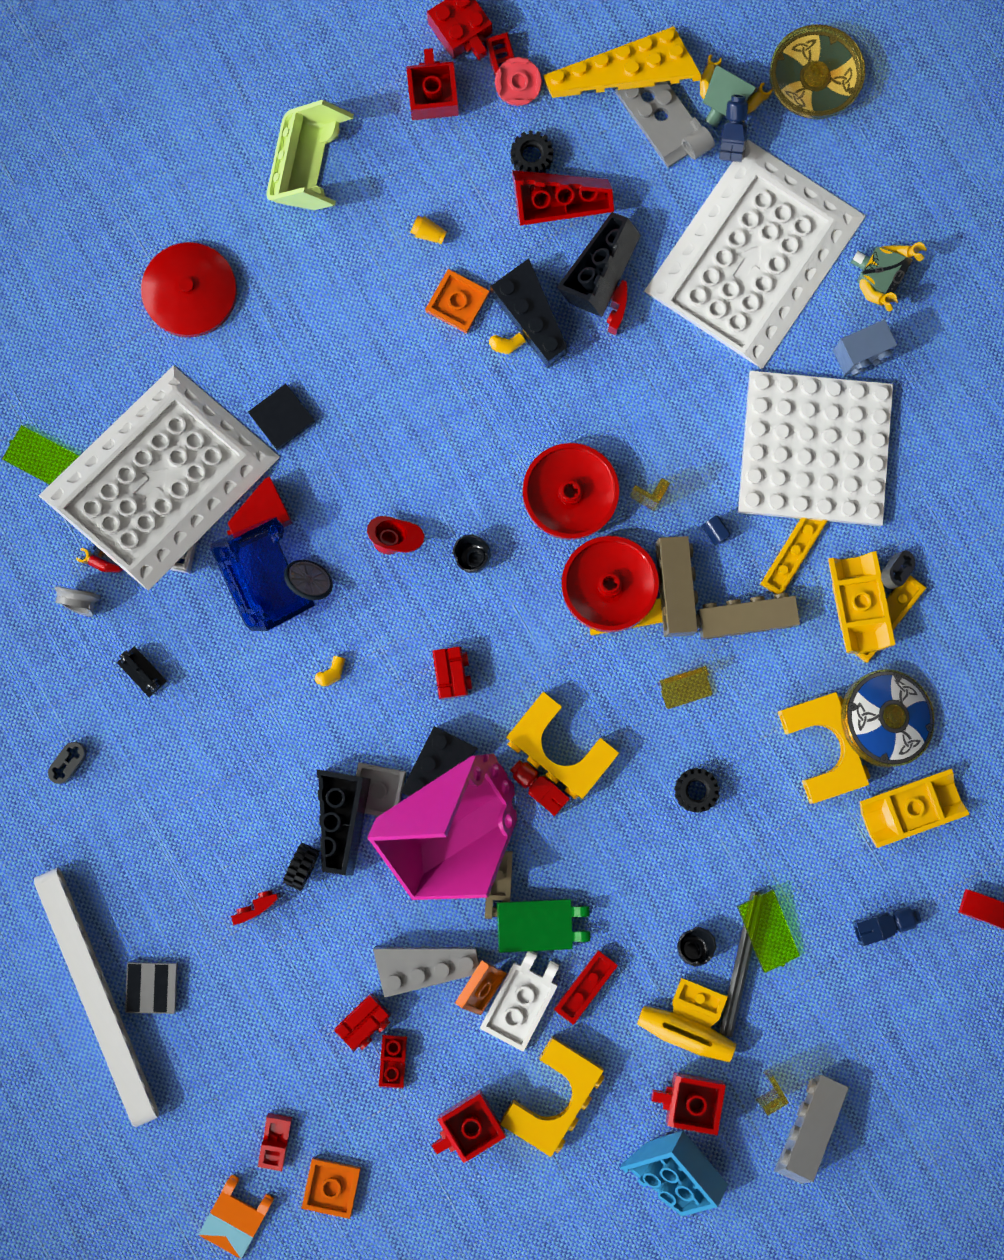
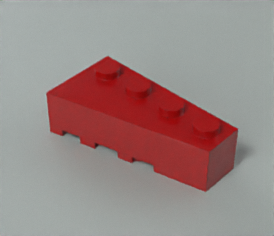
[512,170,614,226]

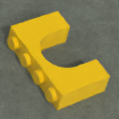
[506,692,619,800]
[778,692,870,804]
[500,1036,605,1157]

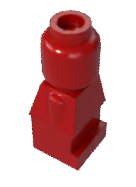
[510,760,570,816]

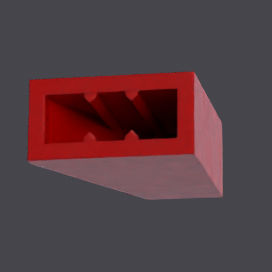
[227,476,293,548]

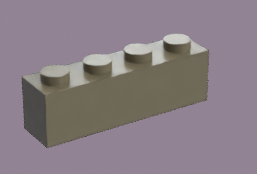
[655,536,700,637]
[697,593,800,640]

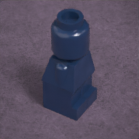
[719,94,748,162]
[852,907,921,946]

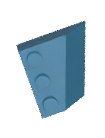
[619,1131,728,1216]

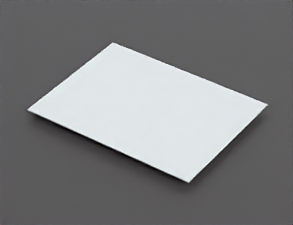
[644,140,866,369]
[39,365,280,591]

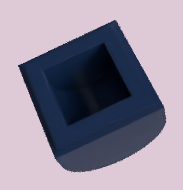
[701,515,730,546]

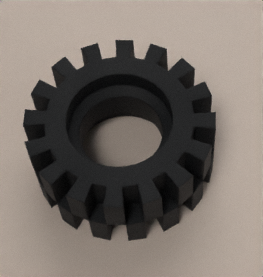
[511,130,553,173]
[674,768,720,813]
[283,843,320,891]

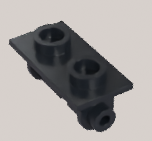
[117,646,167,698]

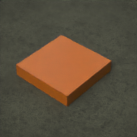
[425,269,490,334]
[455,961,507,1015]
[301,1157,361,1219]

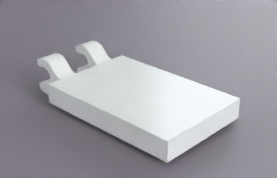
[480,951,559,1052]

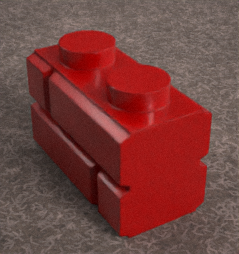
[432,647,472,700]
[334,993,391,1051]

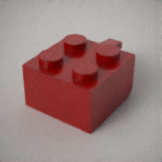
[427,0,492,60]
[406,48,459,121]
[651,1072,726,1136]
[432,1089,506,1163]

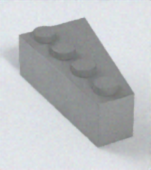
[373,947,480,998]
[774,1075,849,1184]

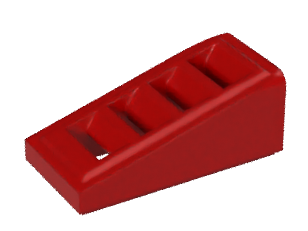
[484,32,515,76]

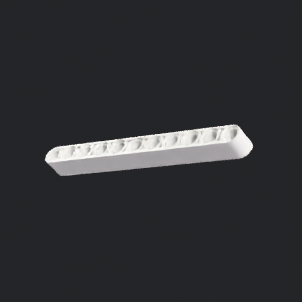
[34,868,159,1128]

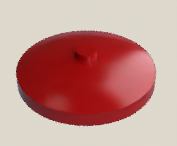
[141,242,237,337]
[523,443,619,540]
[562,536,659,633]

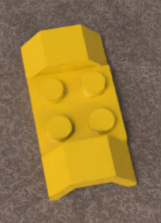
[828,551,895,654]
[860,769,969,848]

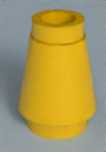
[410,215,447,244]

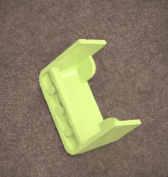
[267,100,354,210]

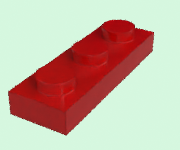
[554,950,618,1025]

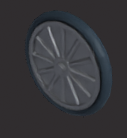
[284,560,333,600]

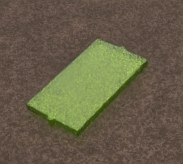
[2,425,79,485]
[737,889,800,973]

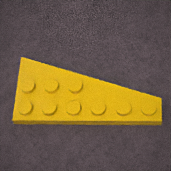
[543,26,701,98]

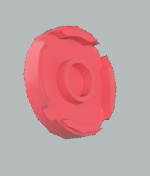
[495,57,542,106]

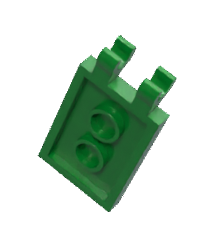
[497,899,590,953]

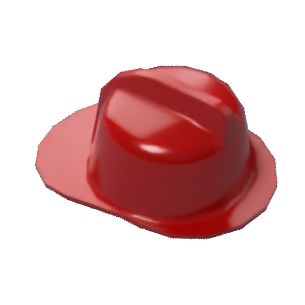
[367,516,424,555]

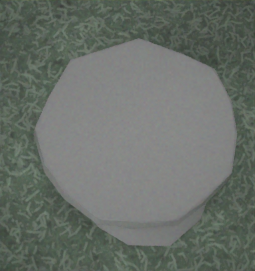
[54,585,101,617]

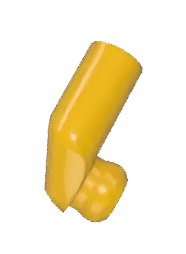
[489,333,526,354]
[315,656,345,686]

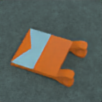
[198,1175,274,1259]

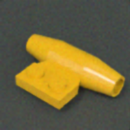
[637,978,737,1062]

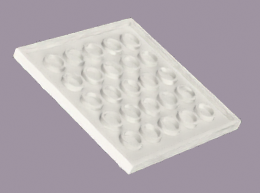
[738,371,893,526]

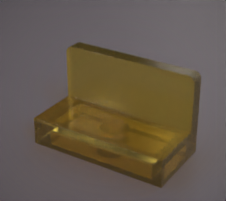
[630,478,670,511]
[658,666,712,709]
[756,1070,789,1116]

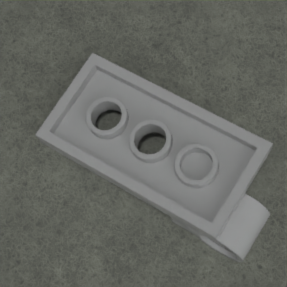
[615,81,715,168]

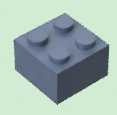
[833,319,897,376]

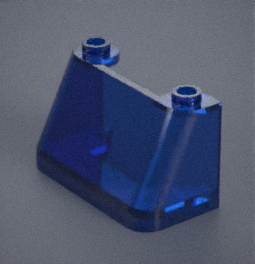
[211,517,315,631]

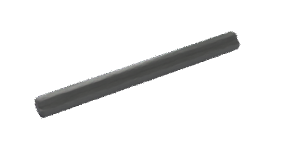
[719,891,764,1037]

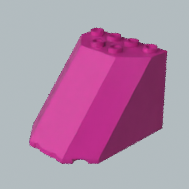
[367,754,517,900]

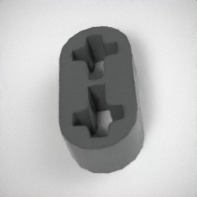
[881,550,915,589]
[48,742,87,784]

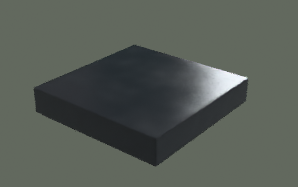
[248,383,315,451]

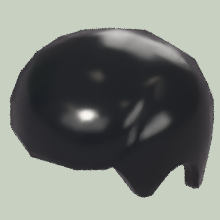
[452,534,491,573]
[677,927,717,967]

